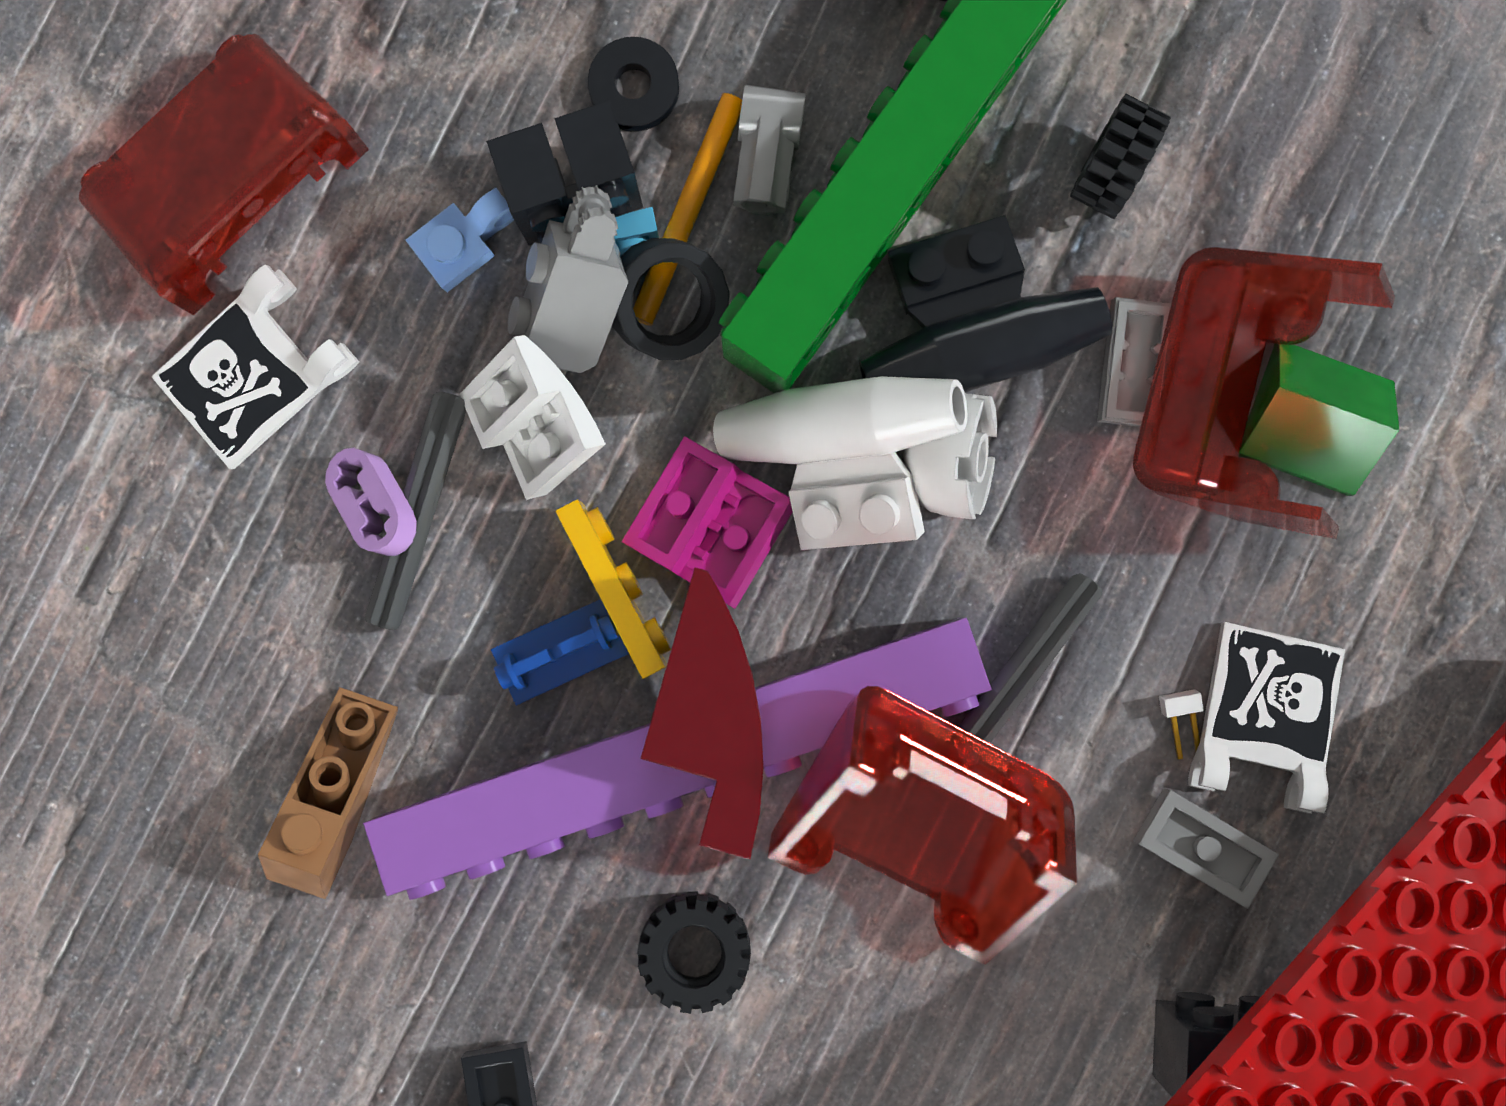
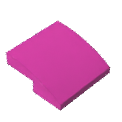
[621,436,793,609]

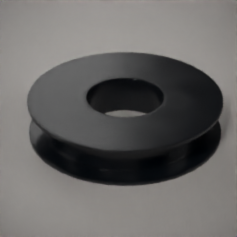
[588,36,679,132]

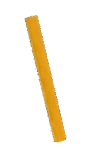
[633,93,742,326]

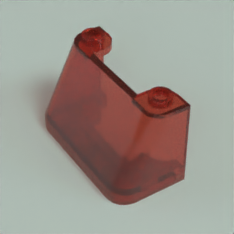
[79,34,369,315]
[767,686,1077,965]

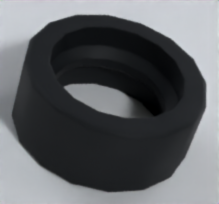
[612,238,730,360]

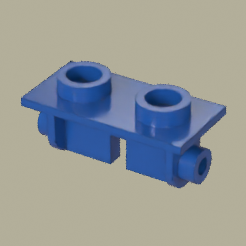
[491,599,629,706]

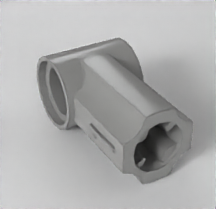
[733,85,806,215]

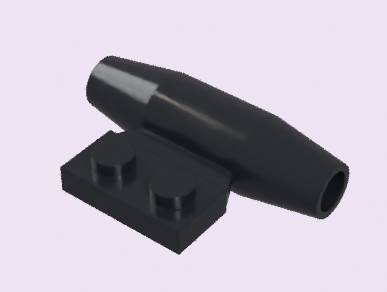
[859,215,1112,392]

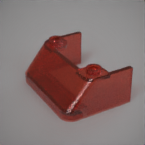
[1133,247,1395,539]

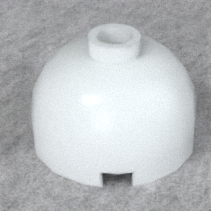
[896,393,997,519]

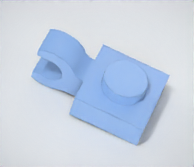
[405,188,514,293]

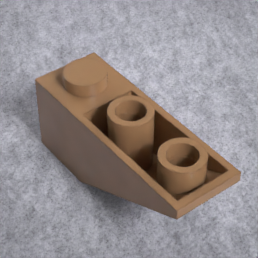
[258,687,398,899]

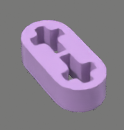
[325,448,417,556]

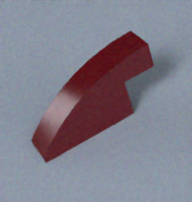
[640,567,763,860]

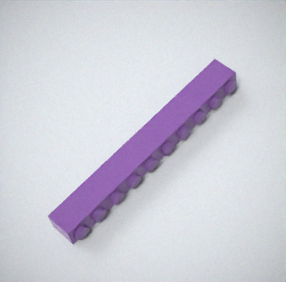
[363,618,992,900]

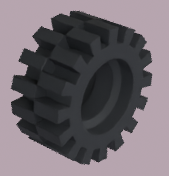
[1070,94,1171,219]

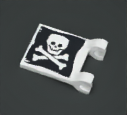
[151,264,359,469]
[1188,622,1345,814]

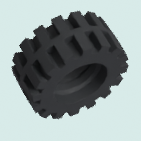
[637,891,751,1014]

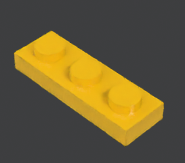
[555,499,672,679]

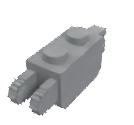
[508,185,628,376]

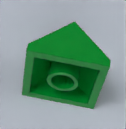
[1236,339,1399,496]

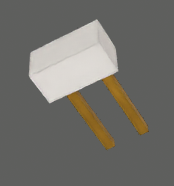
[1159,689,1204,760]

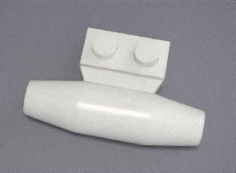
[713,376,967,550]

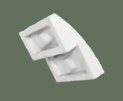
[460,335,605,500]

